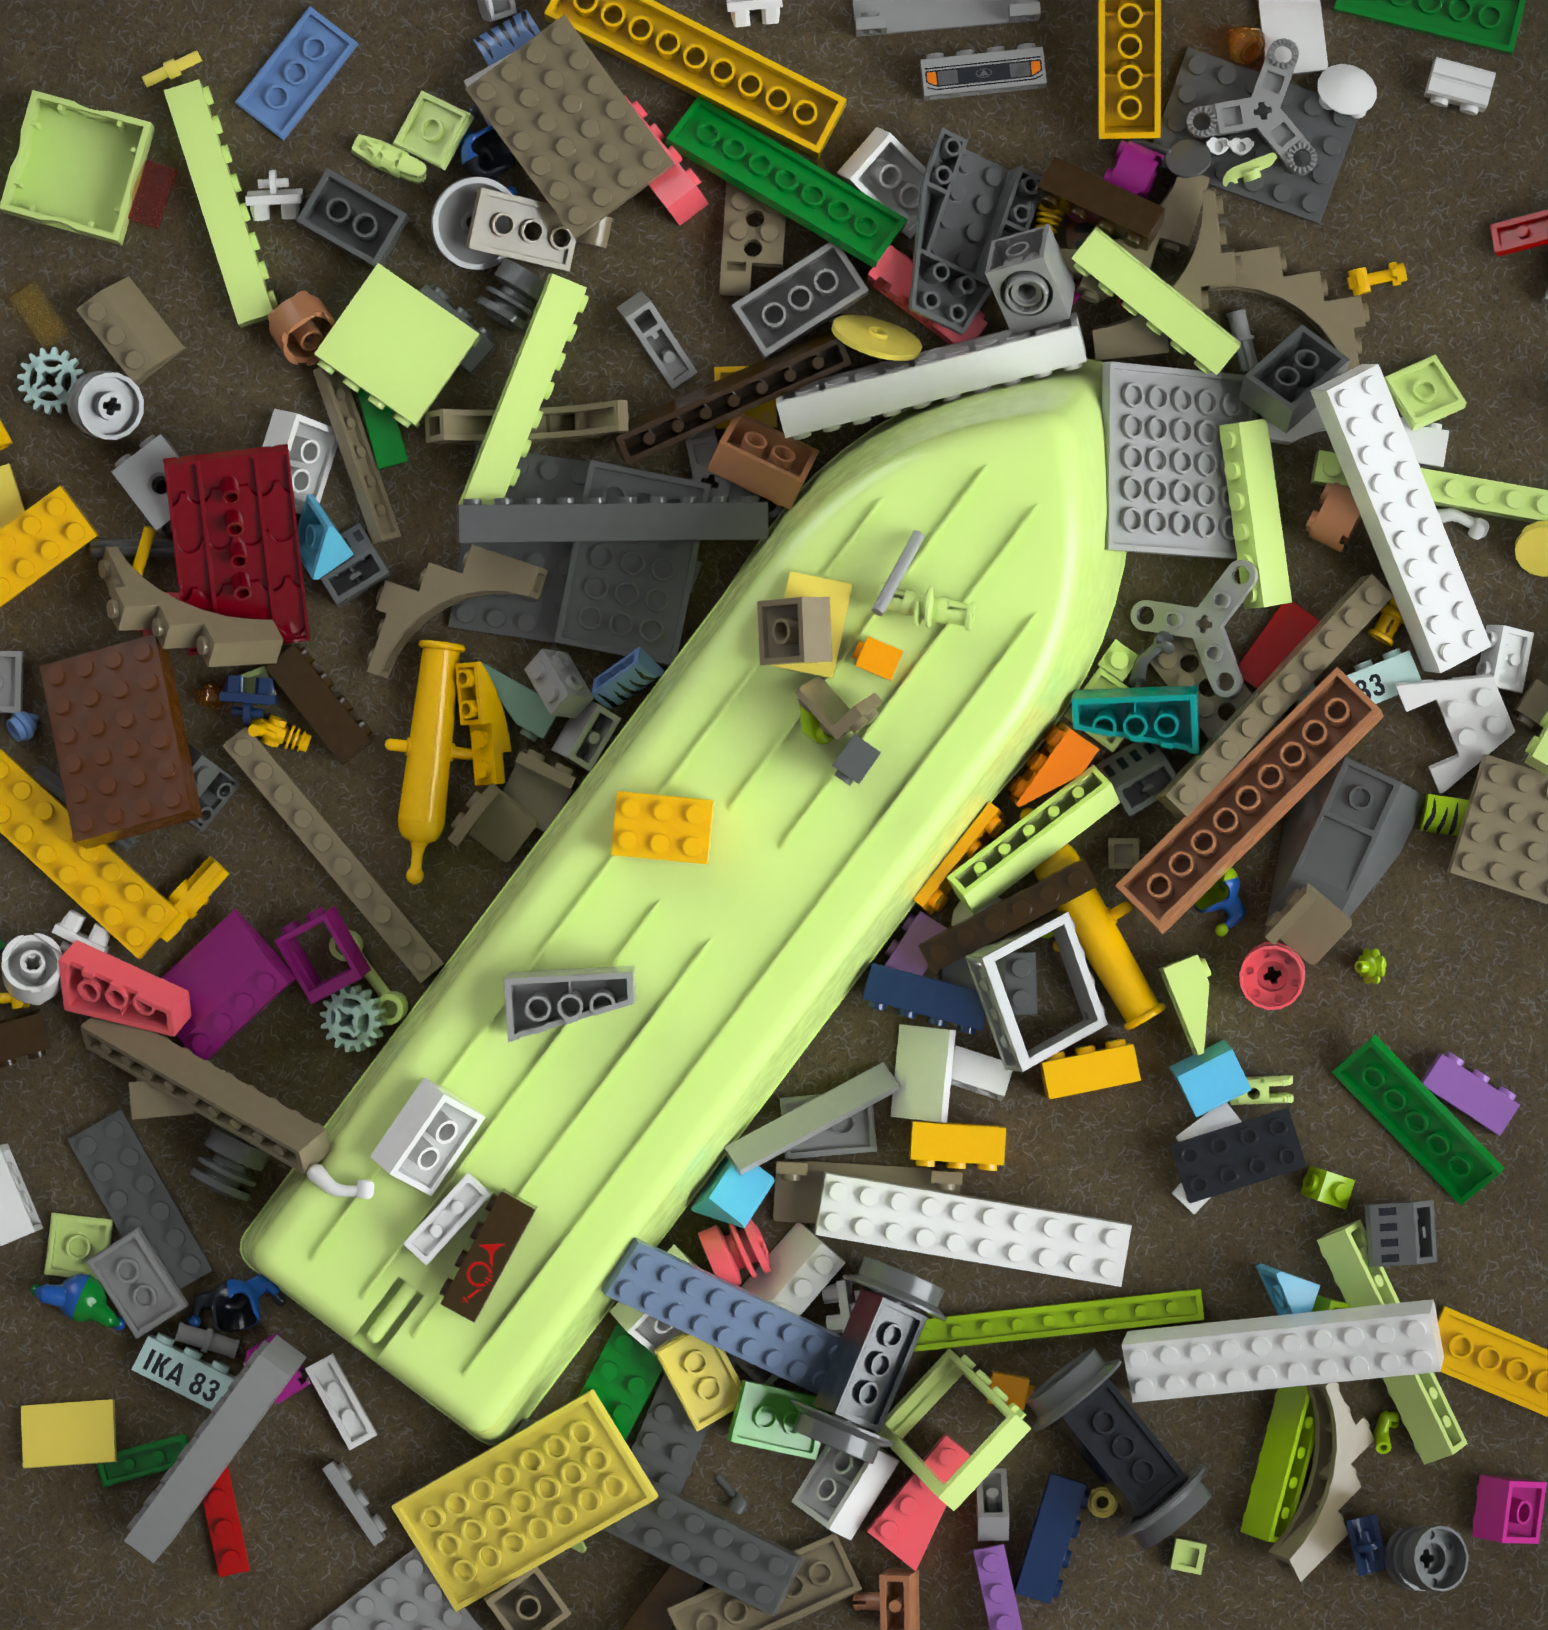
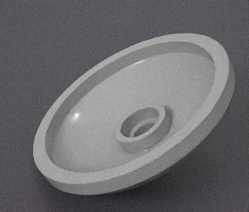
[431,177,512,270]

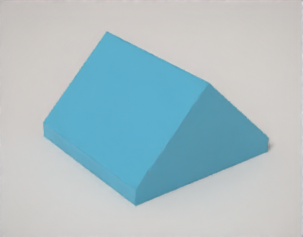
[297,494,354,580]
[1169,1040,1252,1118]
[691,1158,775,1228]
[1256,1263,1321,1315]

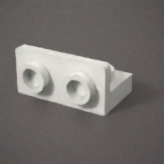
[1476,625,1534,693]

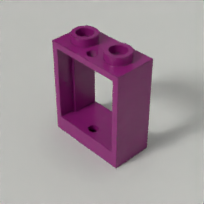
[274,906,371,1004]

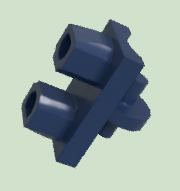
[219,675,278,726]
[1345,1513,1386,1576]

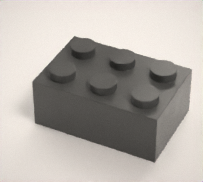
[296,168,410,269]
[1238,325,1350,433]

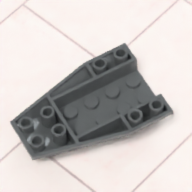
[909,127,1043,335]
[1265,756,1426,927]

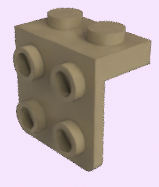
[795,676,883,740]
[503,749,577,832]
[448,783,538,862]
[1265,882,1352,965]

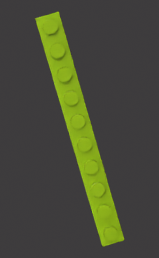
[914,1288,1204,1352]

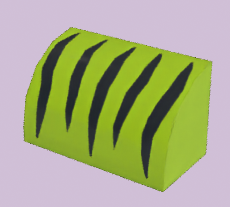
[1419,794,1469,836]

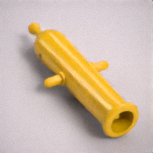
[385,640,472,885]
[1020,808,1166,1030]

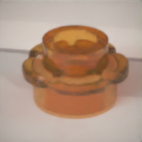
[196,684,223,708]

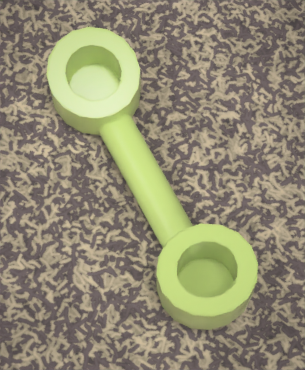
[329,930,408,1025]

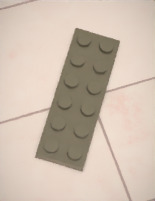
[666,1533,862,1630]

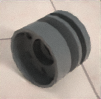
[477,258,546,335]
[190,1126,270,1201]
[1384,1525,1469,1592]

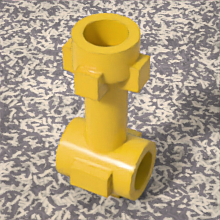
[1347,262,1407,296]

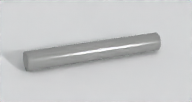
[871,530,925,616]

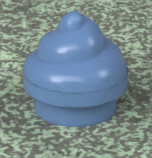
[6,711,39,742]

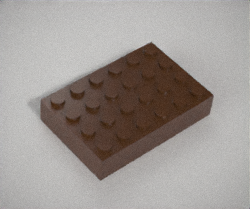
[40,634,202,849]

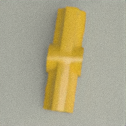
[161,856,230,942]

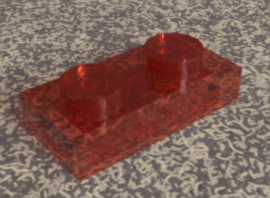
[128,160,178,229]

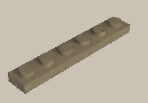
[313,367,401,544]

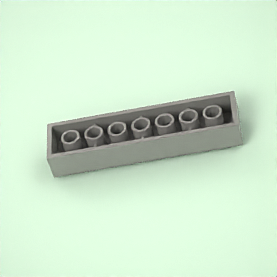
[124,1335,307,1563]

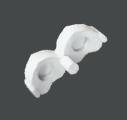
[1206,137,1254,156]

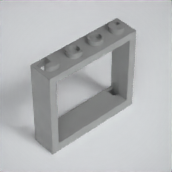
[965,911,1108,1072]

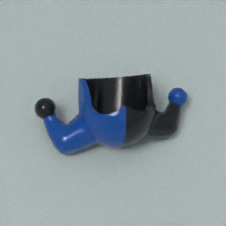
[459,106,517,196]
[188,1274,287,1332]

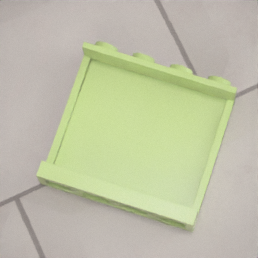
[314,263,481,428]

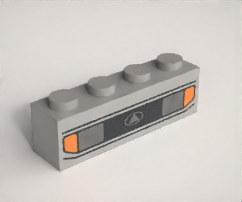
[920,43,1047,101]

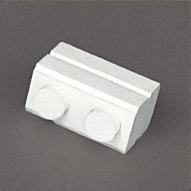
[1424,57,1496,115]

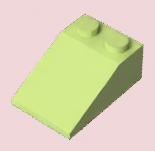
[1159,955,1212,1055]

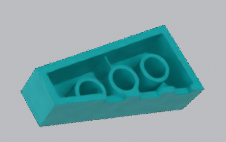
[1071,685,1201,754]

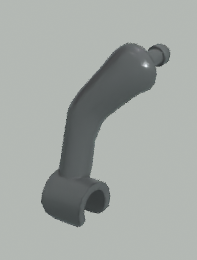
[1129,631,1175,688]

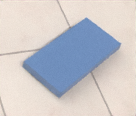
[235,6,359,141]

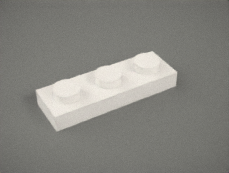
[403,1172,492,1266]
[305,1353,378,1451]

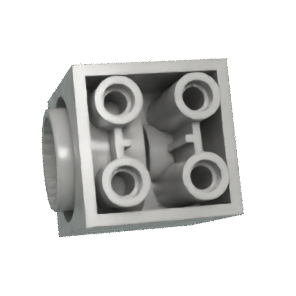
[985,224,1075,334]
[111,434,181,537]

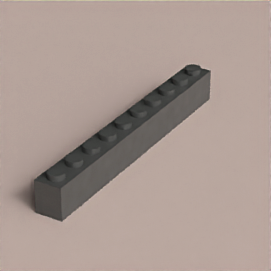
[455,496,768,543]

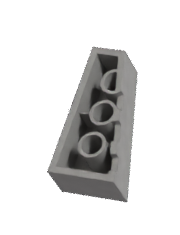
[504,966,637,1042]

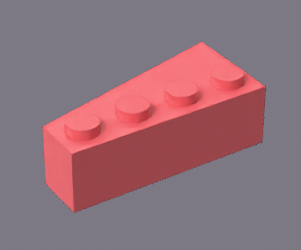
[624,95,709,226]
[867,244,988,345]
[58,940,191,1037]
[867,1433,970,1571]

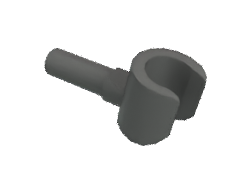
[715,1474,748,1514]

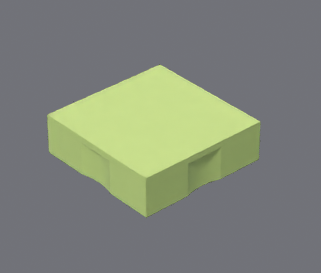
[0,90,155,246]

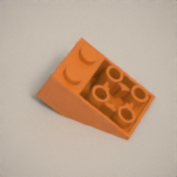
[1008,722,1099,807]

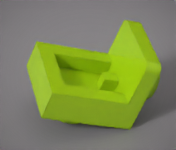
[1301,1166,1355,1210]

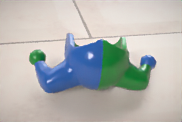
[30,1274,126,1331]

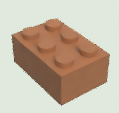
[707,413,820,510]

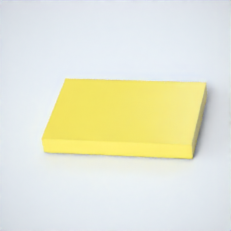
[770,571,853,679]
[653,1332,741,1431]
[21,1399,117,1469]

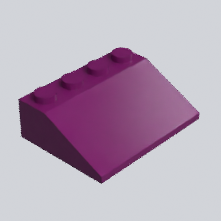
[162,909,296,1060]

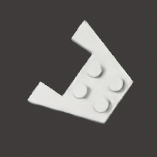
[1394,674,1515,794]

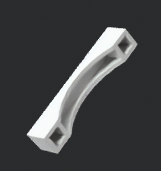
[1261,406,1449,470]

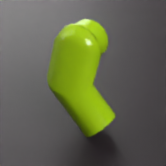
[799,704,834,745]
[1373,1410,1399,1454]

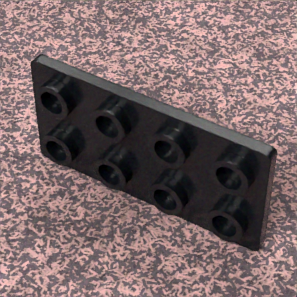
[1170,1108,1306,1203]

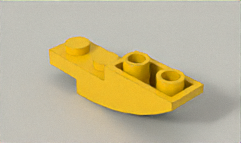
[455,662,511,786]

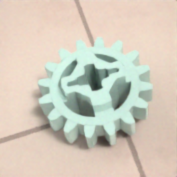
[17,347,85,415]
[320,985,387,1052]

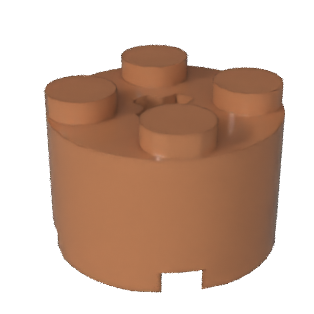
[268,291,336,366]
[1306,482,1361,553]

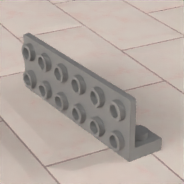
[853,0,1041,37]

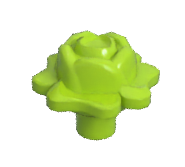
[1354,949,1387,984]

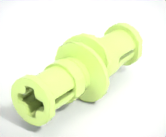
[876,583,976,631]

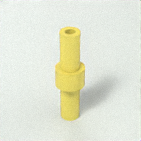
[142,50,202,88]

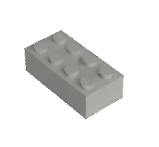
[731,242,869,359]

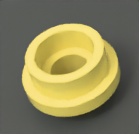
[1087,1486,1118,1518]

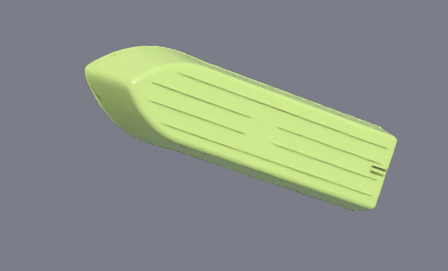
[240,358,1127,1446]

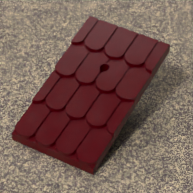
[163,444,310,656]

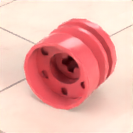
[1239,941,1305,1010]
[698,1219,772,1286]

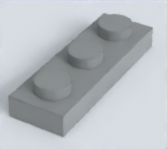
[322,1459,387,1546]

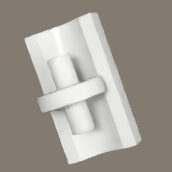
[726,0,783,27]
[245,170,303,221]
[52,910,111,953]
[822,1279,861,1333]

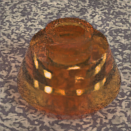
[1225,25,1265,66]

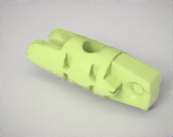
[351,134,427,184]
[1230,1075,1293,1105]

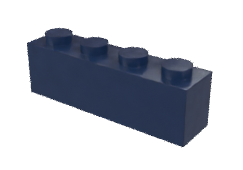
[862,963,987,1035]
[1014,1471,1090,1604]

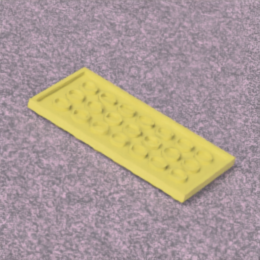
[391,1389,659,1612]

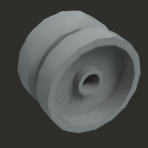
[68,370,144,440]

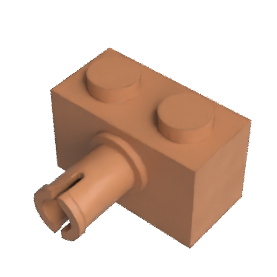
[853,1568,920,1630]

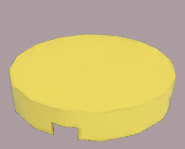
[1515,521,1548,577]

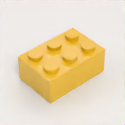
[611,791,715,864]
[1039,1039,1141,1100]
[909,1120,1006,1171]

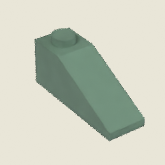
[480,661,558,742]

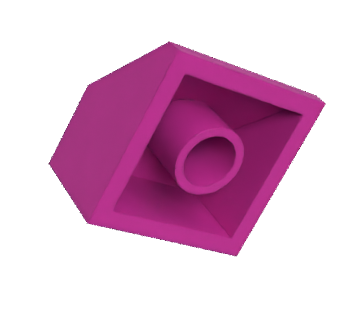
[1472,1475,1547,1544]

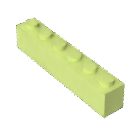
[1071,226,1241,375]
[1219,419,1292,609]
[947,765,1120,915]

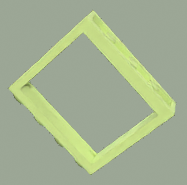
[876,1348,1031,1511]

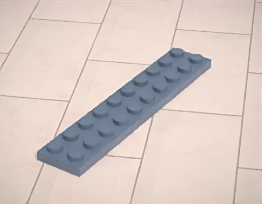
[601,1237,841,1394]

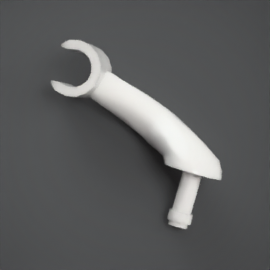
[1437,508,1489,540]
[307,1164,374,1199]

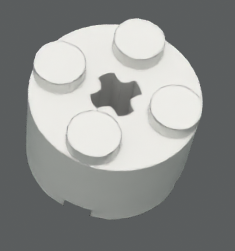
[1,933,62,1005]

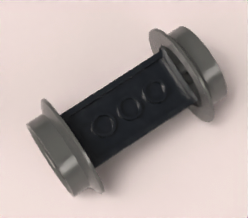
[790,1257,947,1464]
[1026,1347,1212,1549]

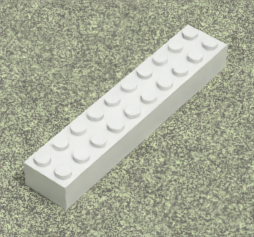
[776,312,1087,440]
[1310,364,1491,673]
[814,1171,1132,1287]
[1122,1299,1444,1403]

